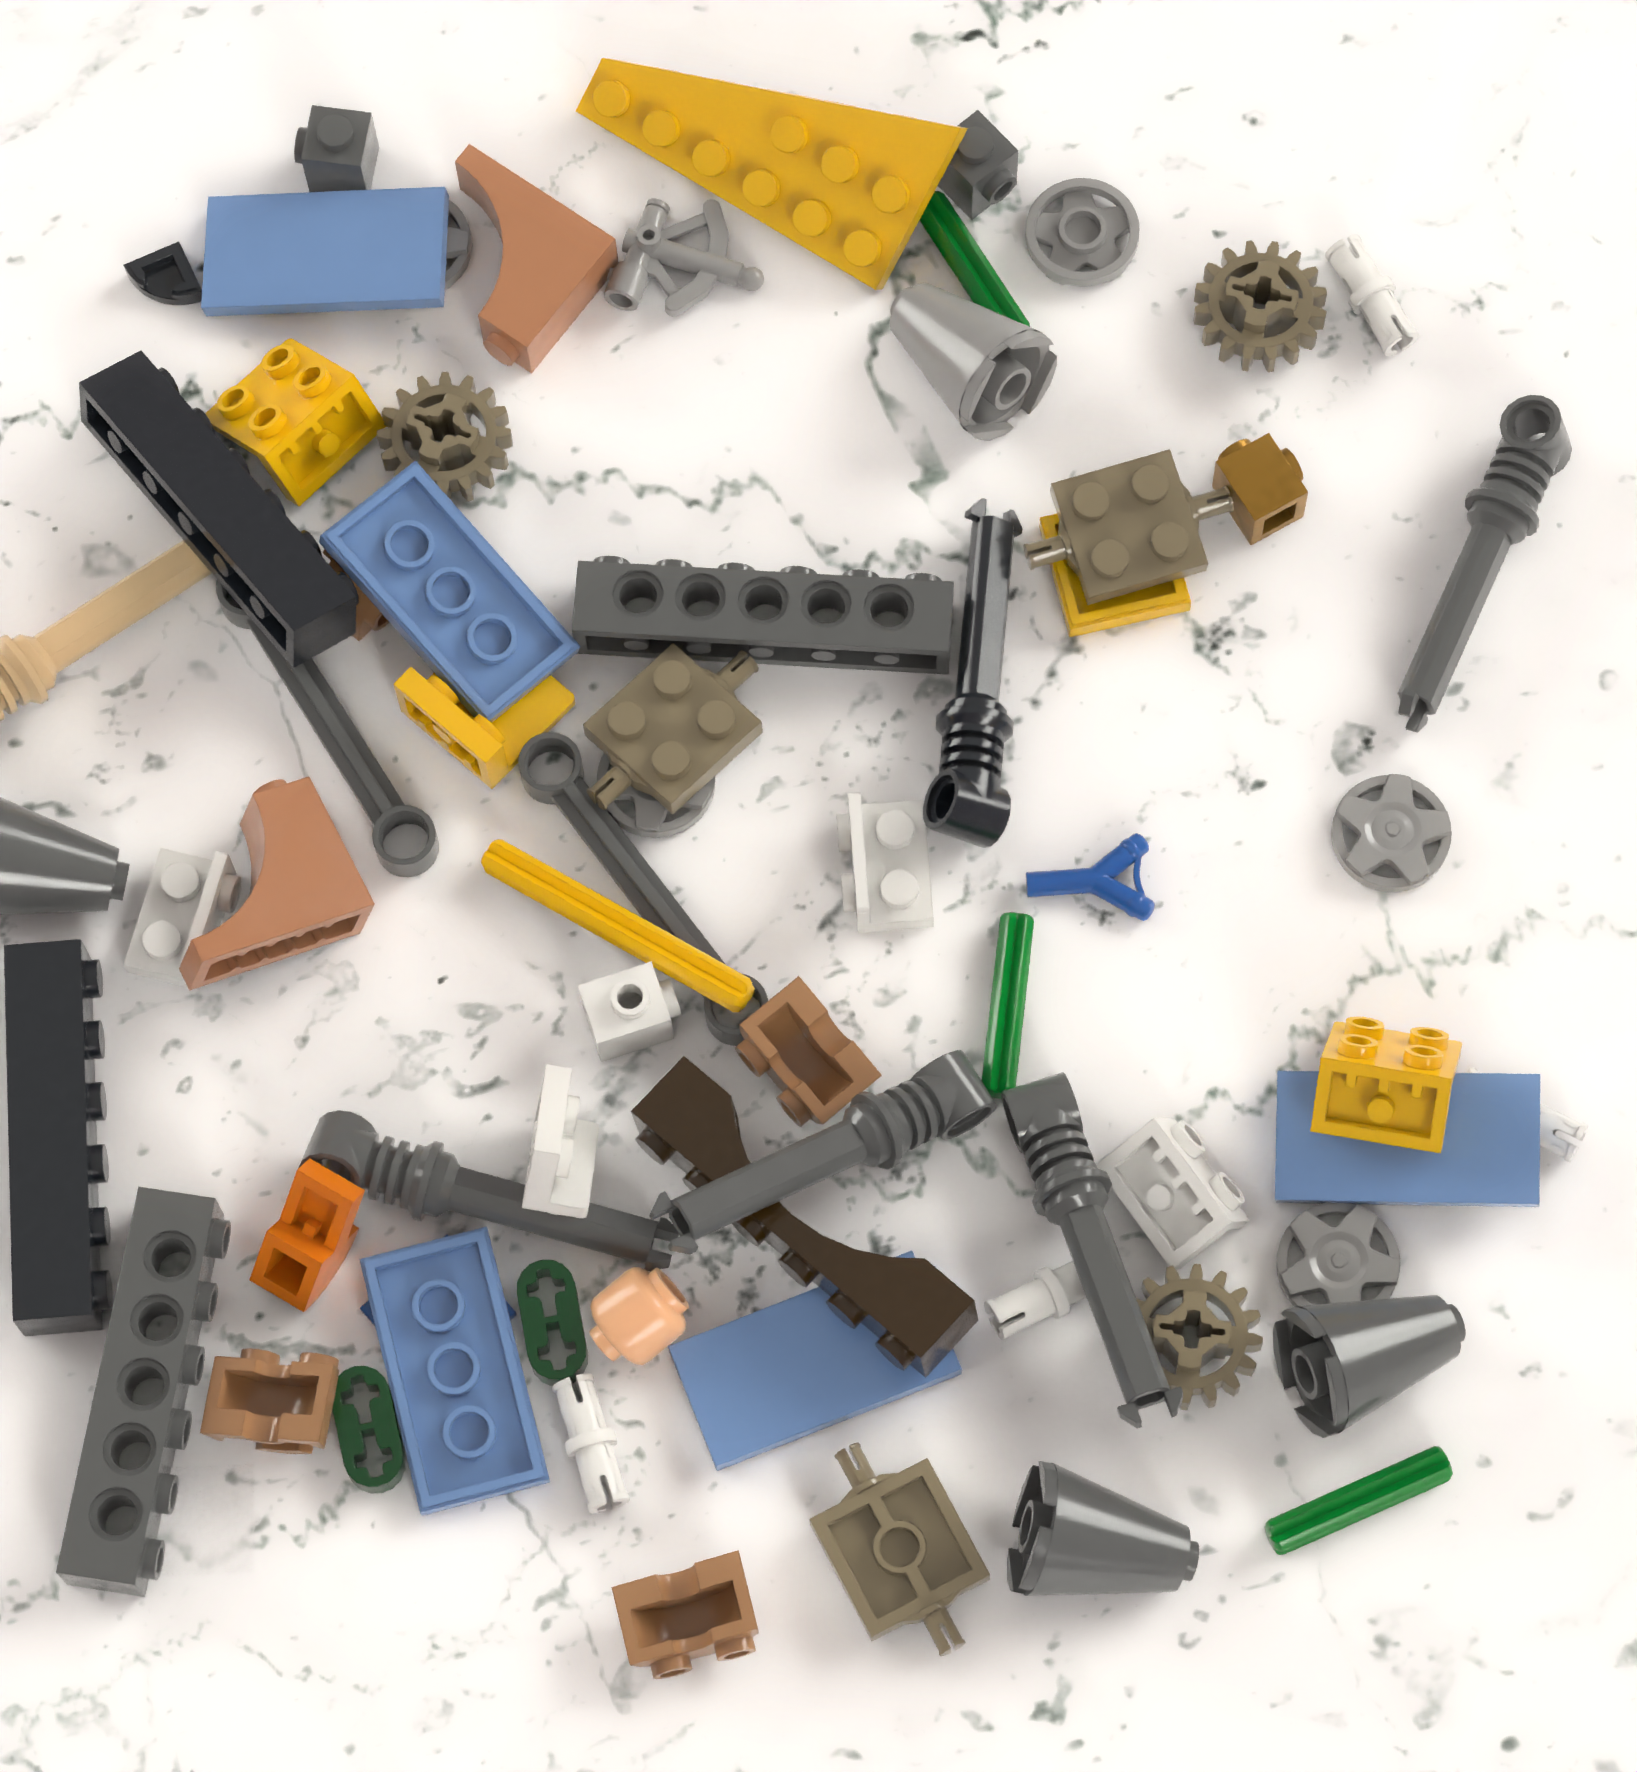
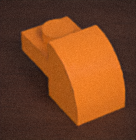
[249,1158,365,1312]

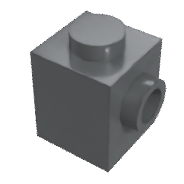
[294,105,379,192]
[938,110,1018,220]

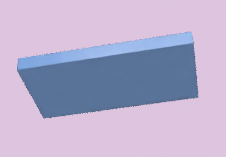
[201,187,449,317]
[319,460,581,723]
[1275,1071,1541,1207]
[359,1226,550,1516]
[668,1250,962,1471]

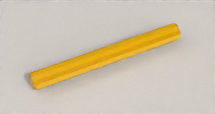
[481,839,755,1012]

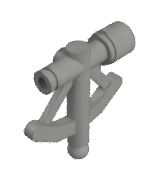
[604,198,764,317]

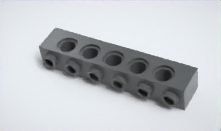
[572,556,954,675]
[56,1186,231,1597]

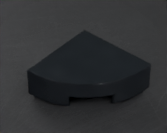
[123,241,202,305]

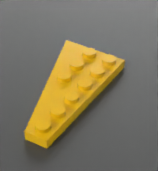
[576,58,968,290]

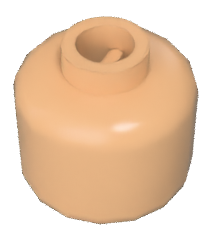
[589,1267,689,1365]

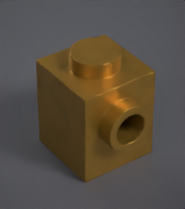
[1212,433,1308,545]

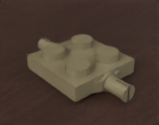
[1023,449,1234,605]
[583,643,763,815]
[809,1442,990,1657]

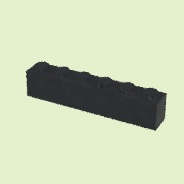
[79,350,359,668]
[4,939,113,1336]

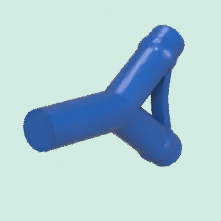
[1026,833,1155,921]

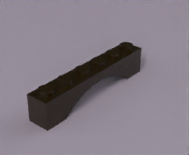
[631,1056,978,1378]

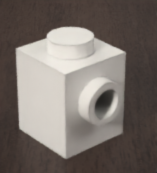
[578,961,681,1062]

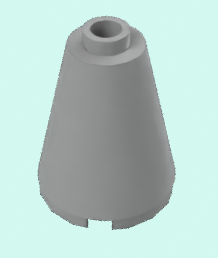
[890,283,1057,441]

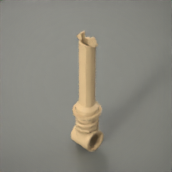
[0,540,212,722]

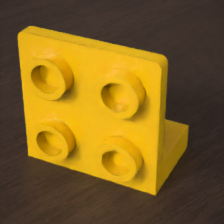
[205,338,387,507]
[393,666,575,789]
[1310,1017,1462,1153]

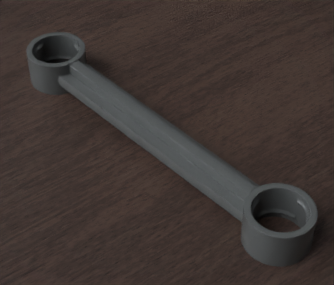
[216,580,439,877]
[518,732,768,1046]

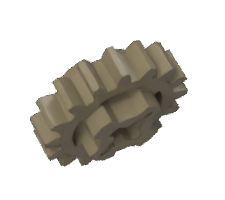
[1193,240,1327,372]
[377,372,513,502]
[1136,1264,1263,1410]

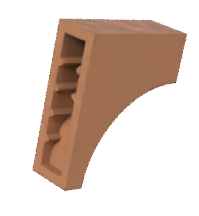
[455,144,618,374]
[179,776,375,991]

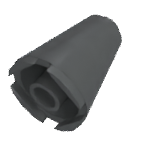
[0,797,130,915]
[1273,1295,1466,1438]
[1007,1461,1199,1596]

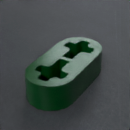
[517,1260,588,1386]
[332,1366,406,1494]

